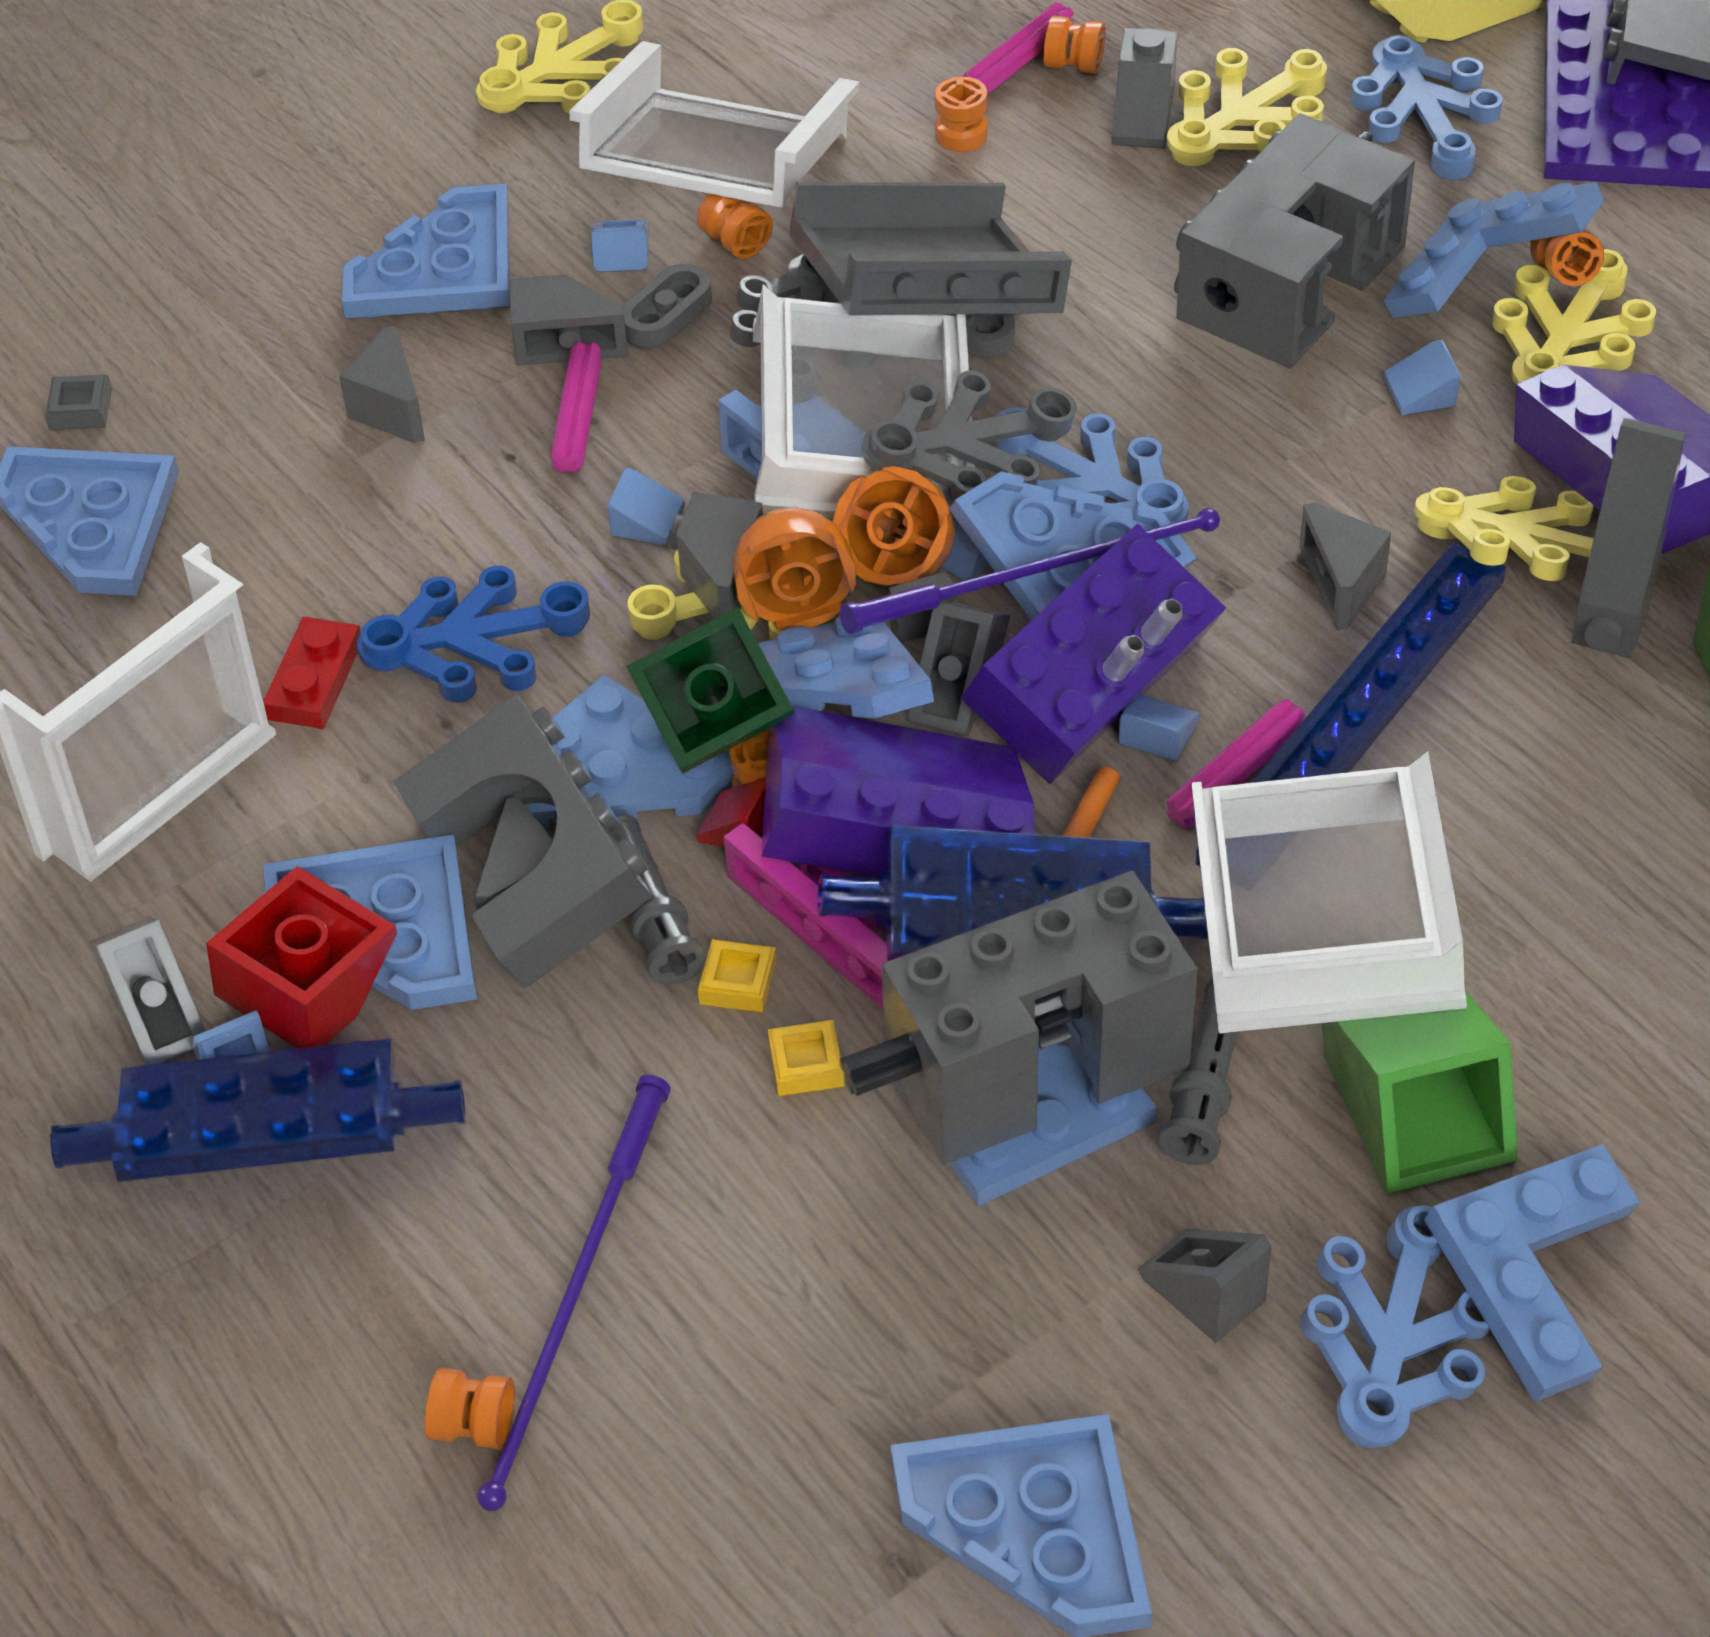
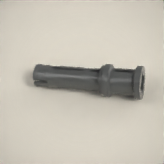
[611,815,706,985]
[1158,977,1237,1165]

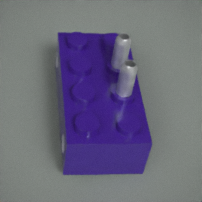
[961,523,1226,784]

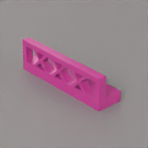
[724,823,930,1009]

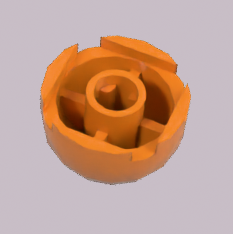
[833,466,956,588]
[733,507,856,631]

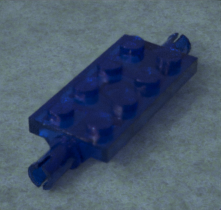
[817,825,1208,960]
[50,1039,466,1182]

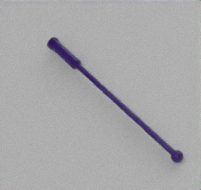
[840,508,1220,635]
[477,1075,671,1511]

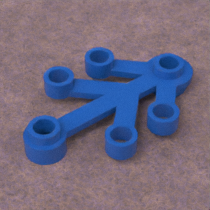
[357,566,590,702]

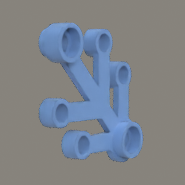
[1351,35,1503,180]
[994,407,1189,524]
[1300,1205,1490,1448]

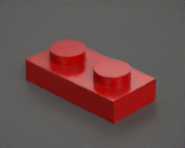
[263,616,361,729]

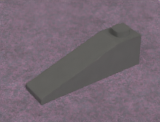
[1571,417,1686,659]

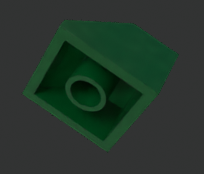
[626,607,796,774]

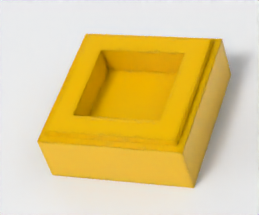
[698,939,777,1013]
[767,1020,845,1096]

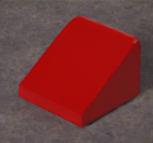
[696,777,766,847]

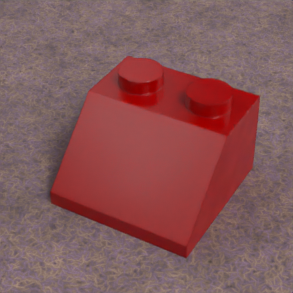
[206,866,397,1057]

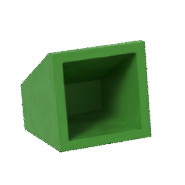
[1322,990,1518,1194]

